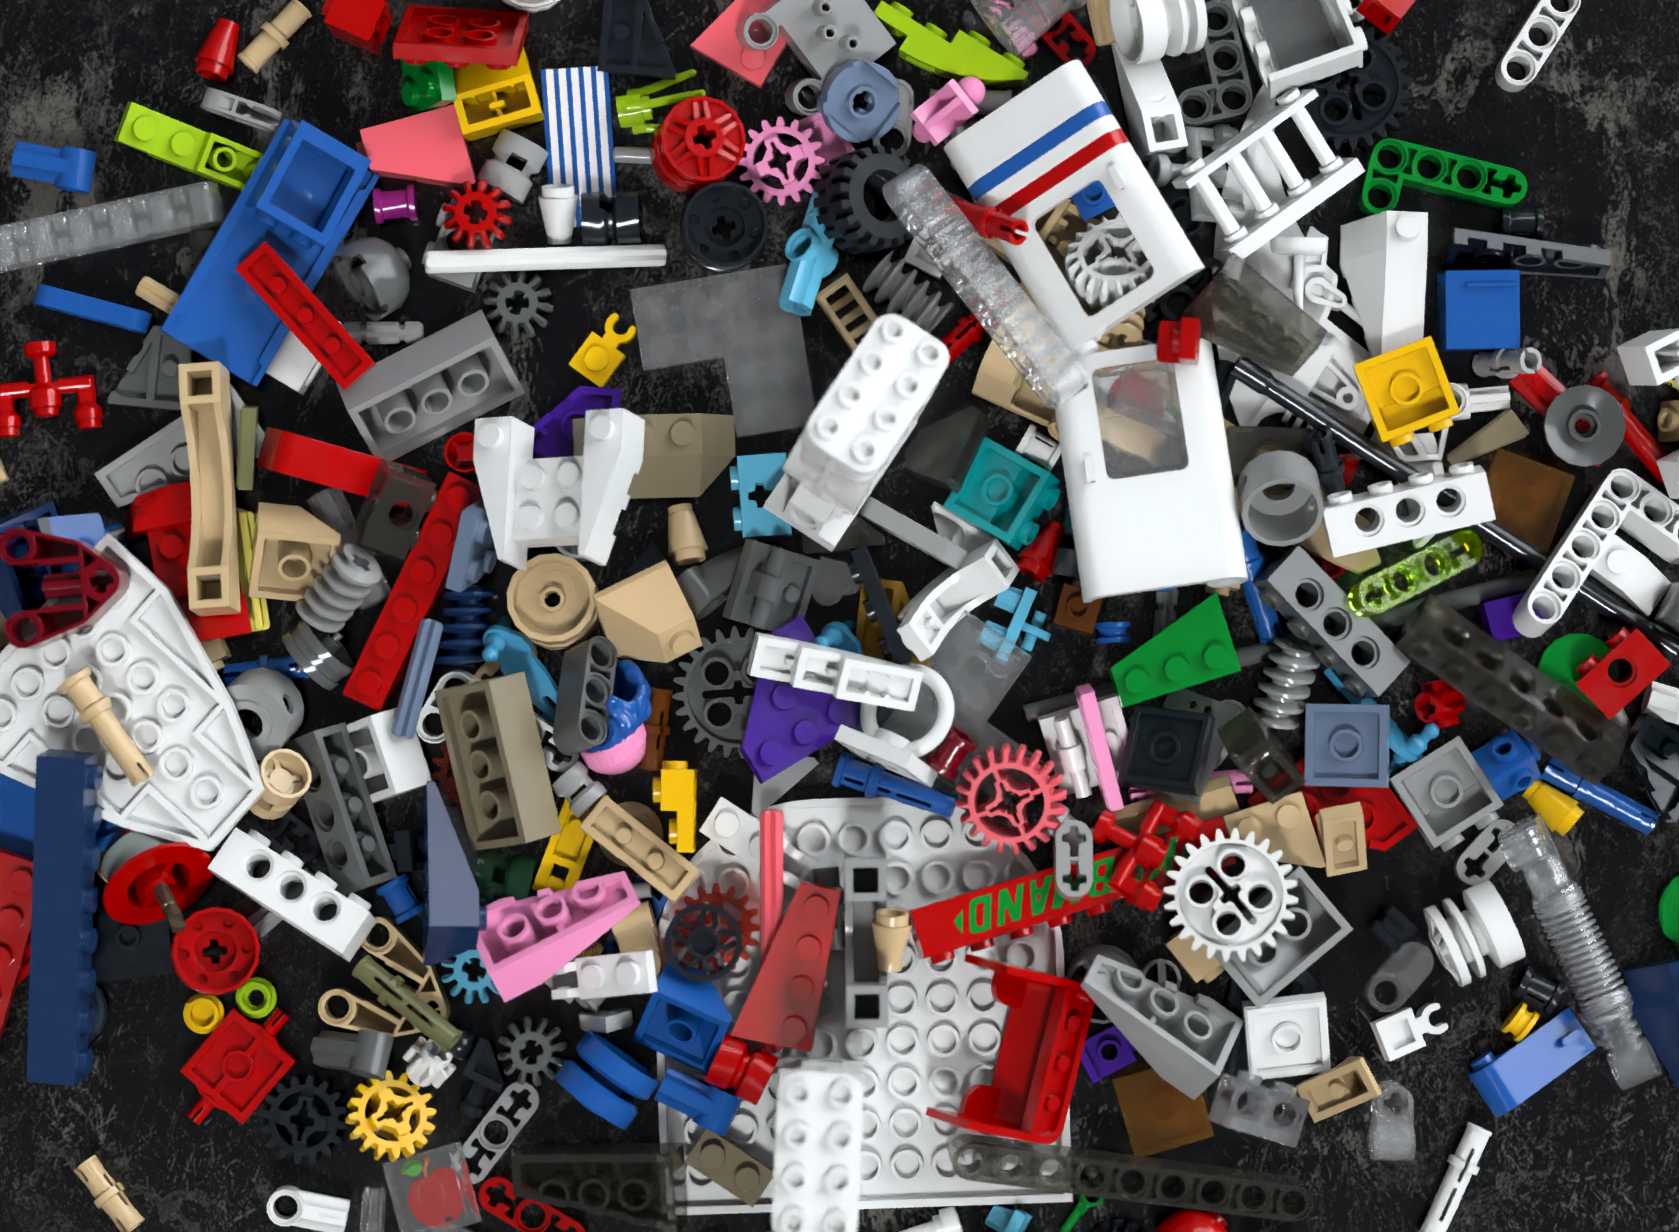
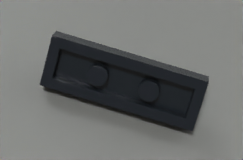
[847,545,913,665]

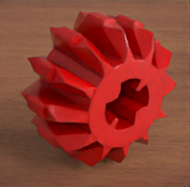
[442,179,512,250]

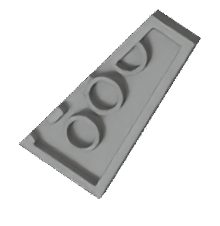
[94,383,265,508]

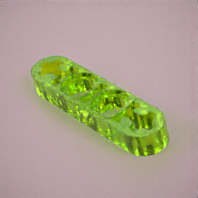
[1348,530,1483,618]

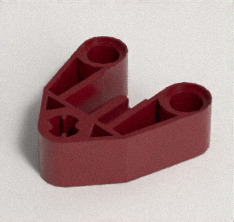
[0,528,130,649]

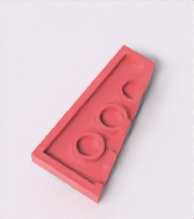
[691,0,787,89]

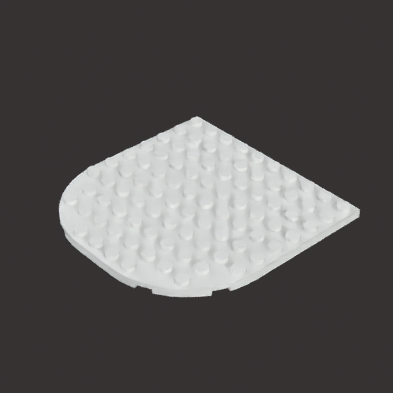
[654,797,1073,1216]

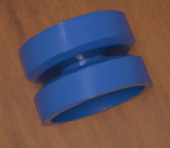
[554,1030,660,1130]

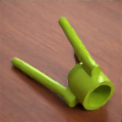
[616,69,706,135]

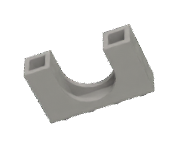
[844,857,888,1028]

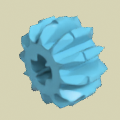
[441,948,499,1004]

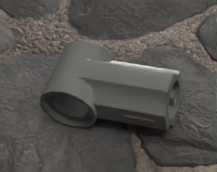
[310,1029,394,1080]

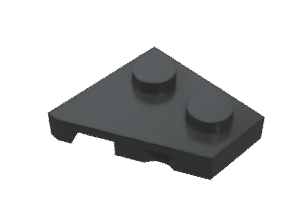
[108,326,194,411]

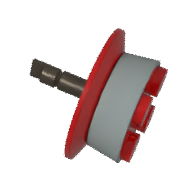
[101,829,213,933]

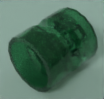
[473,849,538,903]

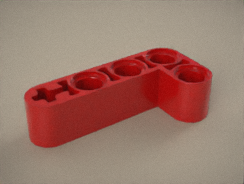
[256,427,428,511]

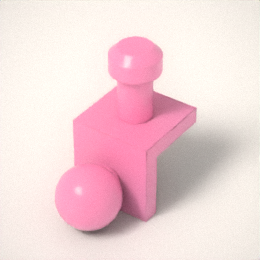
[909,76,985,146]

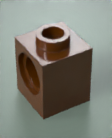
[1051,583,1103,636]

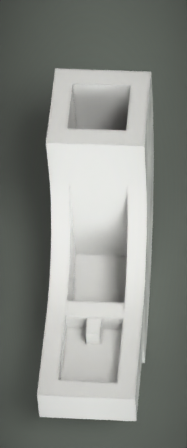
[897,538,1020,662]

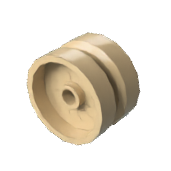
[507,553,599,650]

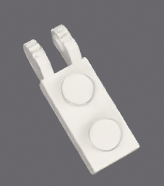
[699,796,816,890]
[551,950,658,1000]

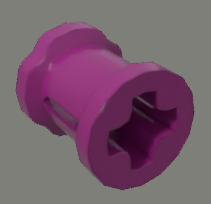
[373,184,418,225]

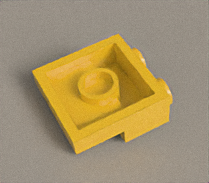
[1352,336,1460,448]
[653,761,697,853]

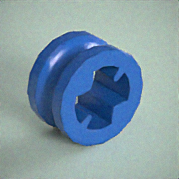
[1094,622,1132,644]

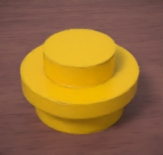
[183,993,225,1034]

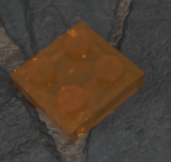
[1487,448,1575,553]
[1112,1067,1214,1159]

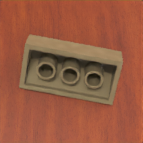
[434,671,562,851]

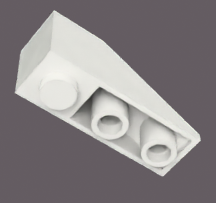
[1111,43,1188,162]

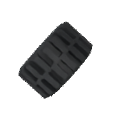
[813,146,926,254]

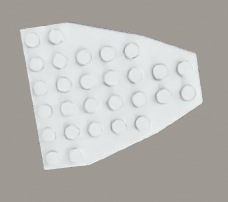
[0,534,266,851]

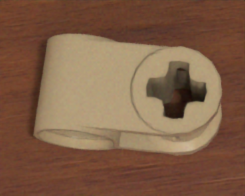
[612,900,664,978]

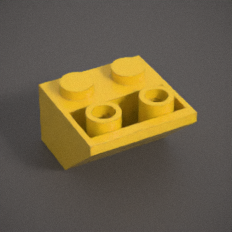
[452,46,544,142]

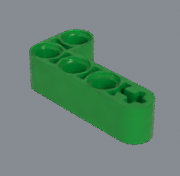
[1357,138,1527,217]

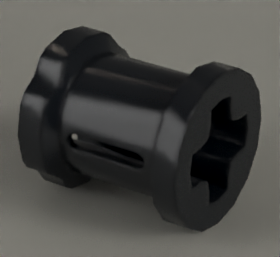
[1498,207,1544,240]
[1511,964,1565,1015]

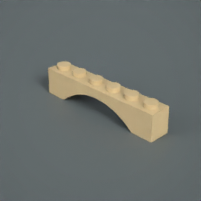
[178,361,241,616]

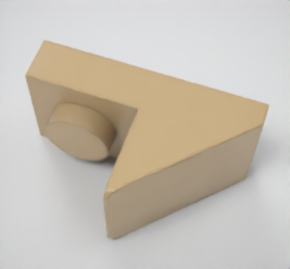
[1315,802,1367,877]
[1296,1056,1382,1123]

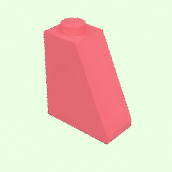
[356,104,478,190]

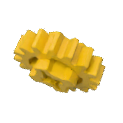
[345,1070,436,1162]

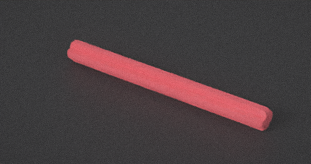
[760,809,784,1054]

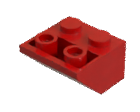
[321,0,394,55]

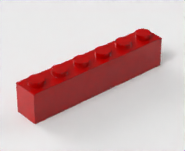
[342,471,483,712]

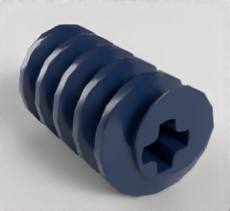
[435,582,495,668]

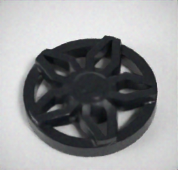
[665,903,743,982]

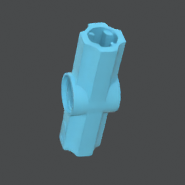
[778,191,839,316]

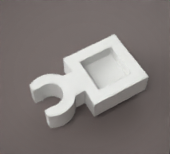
[1370,1003,1449,1061]

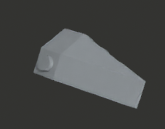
[1080,954,1244,1100]

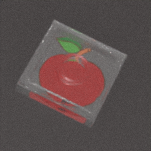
[382,1142,482,1232]

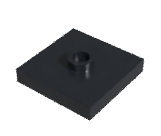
[1117,704,1216,797]
[91,899,175,982]

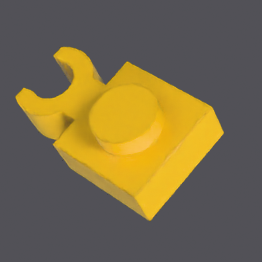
[568,313,637,387]

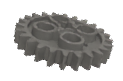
[672,626,769,759]

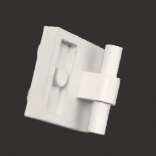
[1037,692,1128,799]

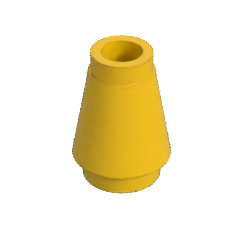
[1522,779,1584,836]

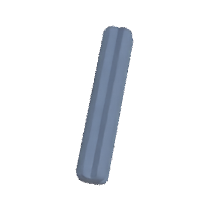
[391,618,443,739]

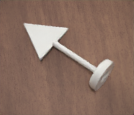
[1256,237,1338,398]

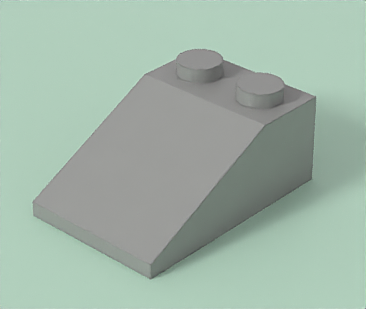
[1214,864,1353,1009]

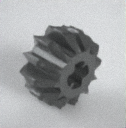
[484,271,554,340]
[498,1016,568,1086]

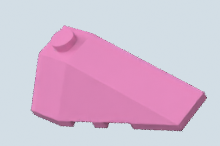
[476,871,641,1003]

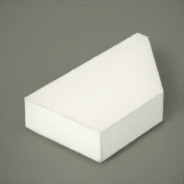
[931,501,999,554]

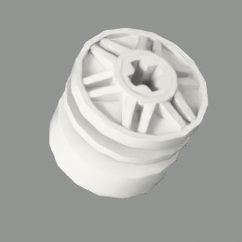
[1108,0,1208,65]
[1423,880,1525,987]

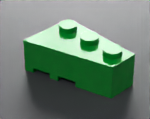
[1108,592,1241,708]

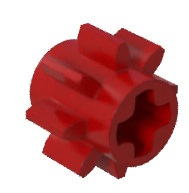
[1414,678,1465,729]

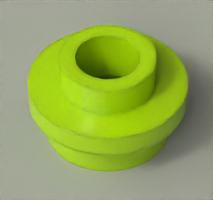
[236,977,277,1018]

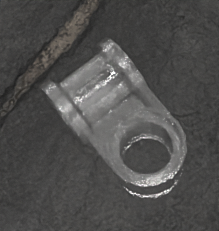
[1369,1080,1415,1161]

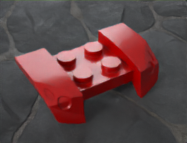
[126,481,252,642]

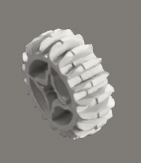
[1065,213,1155,309]

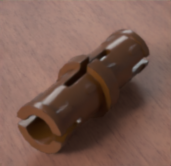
[636,687,673,771]

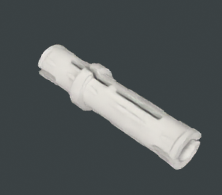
[1418,1122,1492,1232]

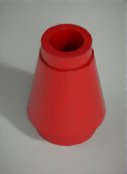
[194,18,240,82]
[1016,520,1067,583]

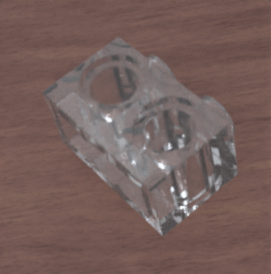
[1208,1069,1310,1148]

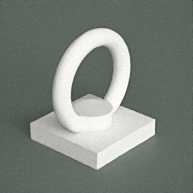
[834,663,954,788]

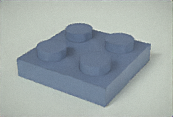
[445,498,497,593]
[1304,703,1390,788]

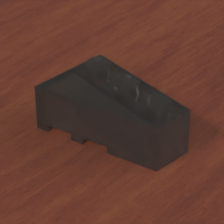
[1174,252,1327,377]

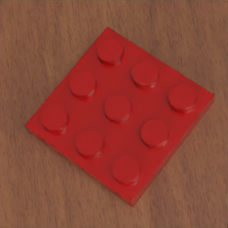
[393,4,529,70]

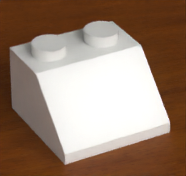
[346,708,432,803]

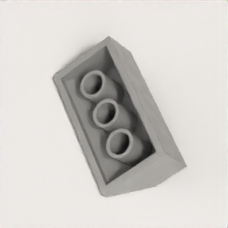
[336,309,525,461]

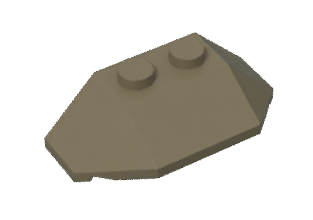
[572,413,736,499]

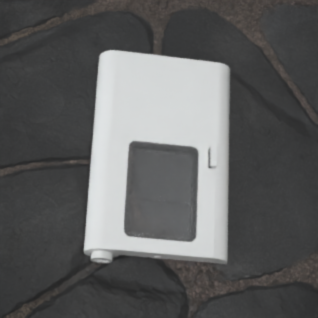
[1048,334,1248,603]

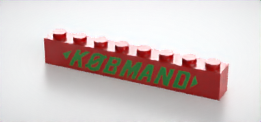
[908,816,1236,964]

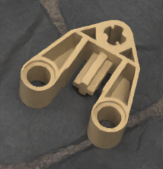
[318,916,450,1037]

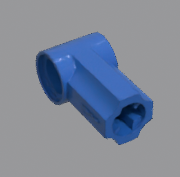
[11,142,97,194]
[654,1067,743,1136]

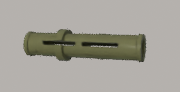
[352,955,463,1052]

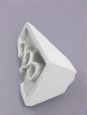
[1339,210,1428,358]

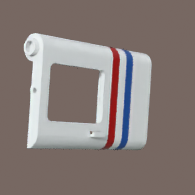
[944,60,1205,360]

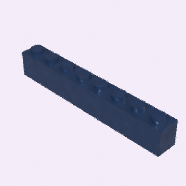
[26,749,103,1086]

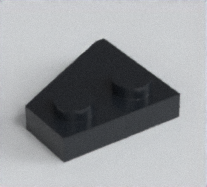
[1622,712,1679,823]

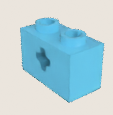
[730,452,792,540]

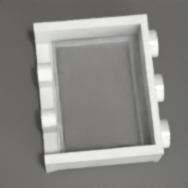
[1232,0,1368,102]

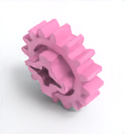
[738,117,826,206]

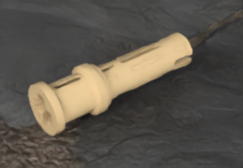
[57,667,156,788]

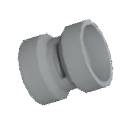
[551,760,608,818]

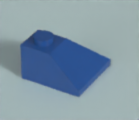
[632,960,732,1074]

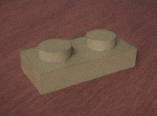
[684,1129,774,1207]

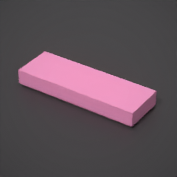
[1074,683,1124,812]

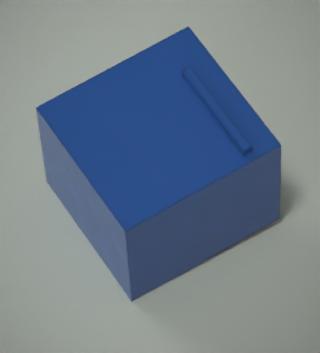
[1437,270,1520,351]

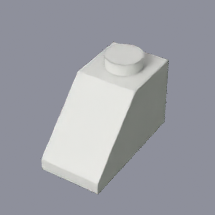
[1589,534,1671,617]

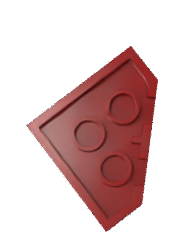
[1245,756,1418,851]

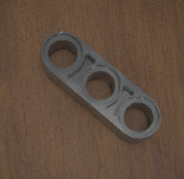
[553,636,617,756]

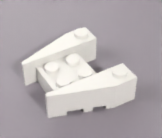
[473,408,645,570]

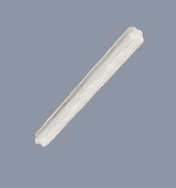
[424,244,667,274]

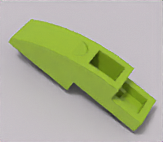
[874,0,1029,87]
[114,102,263,191]

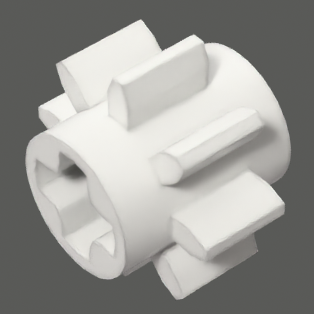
[402,1036,456,1089]

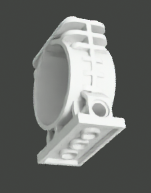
[763,314,949,552]
[772,1057,864,1232]

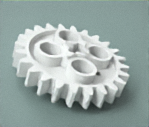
[1163,828,1298,963]

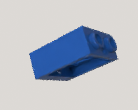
[245,119,372,250]

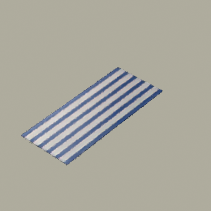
[541,66,616,227]

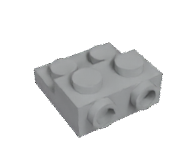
[1389,736,1504,852]

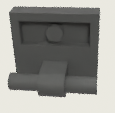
[722,538,822,632]

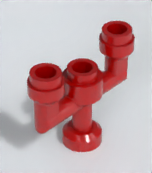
[0,341,103,438]
[1092,798,1203,913]

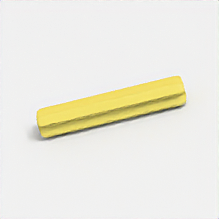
[236,511,270,632]

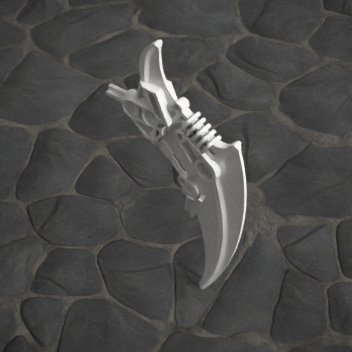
[1212,85,1511,549]

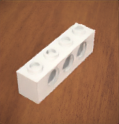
[1322,462,1496,558]
[208,827,377,962]

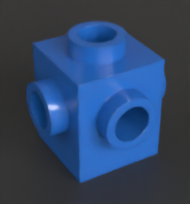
[1471,728,1542,801]

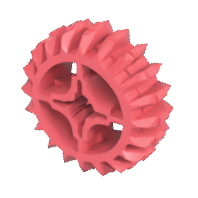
[956,743,1067,854]

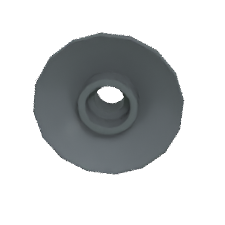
[1543,385,1626,467]

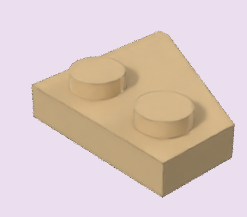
[1222,791,1326,868]

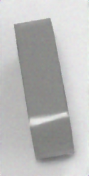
[1453,819,1520,886]
[1053,820,1093,901]

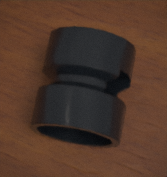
[581,190,641,246]

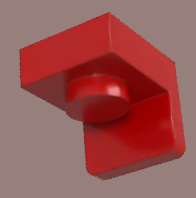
[1157,317,1202,366]

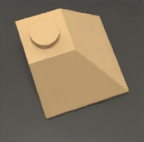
[248,502,341,601]
[592,560,702,663]

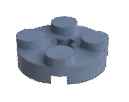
[817,59,901,143]

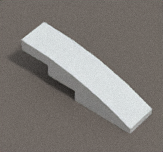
[746,632,924,712]

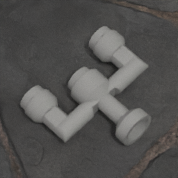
[1148,124,1245,226]

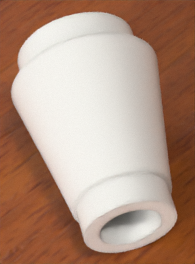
[538,184,579,245]

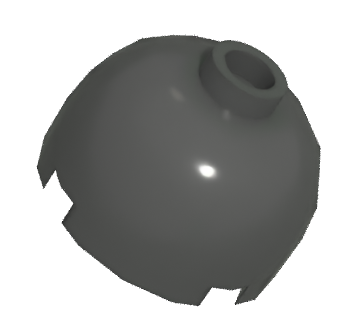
[334,237,412,321]

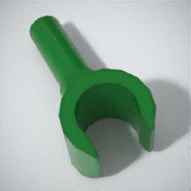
[1059,1182,1105,1232]

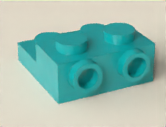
[943,437,1060,551]

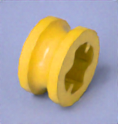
[1500,1001,1540,1043]

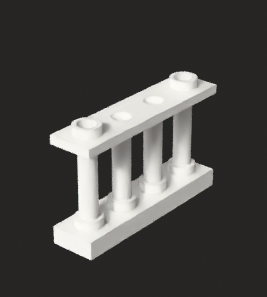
[1172,87,1365,264]

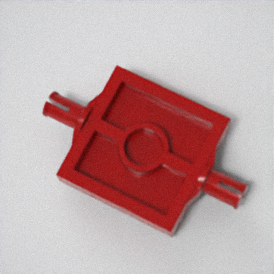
[180,1007,297,1125]

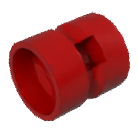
[704,1033,779,1105]

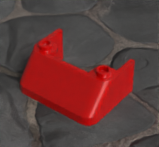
[925,953,1095,1144]

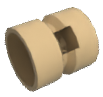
[249,749,312,820]

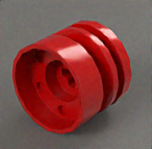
[649,96,746,195]
[170,907,260,995]

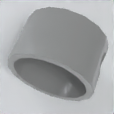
[1237,450,1325,547]
[226,667,304,761]

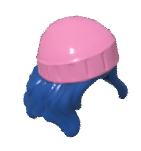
[581,659,652,775]

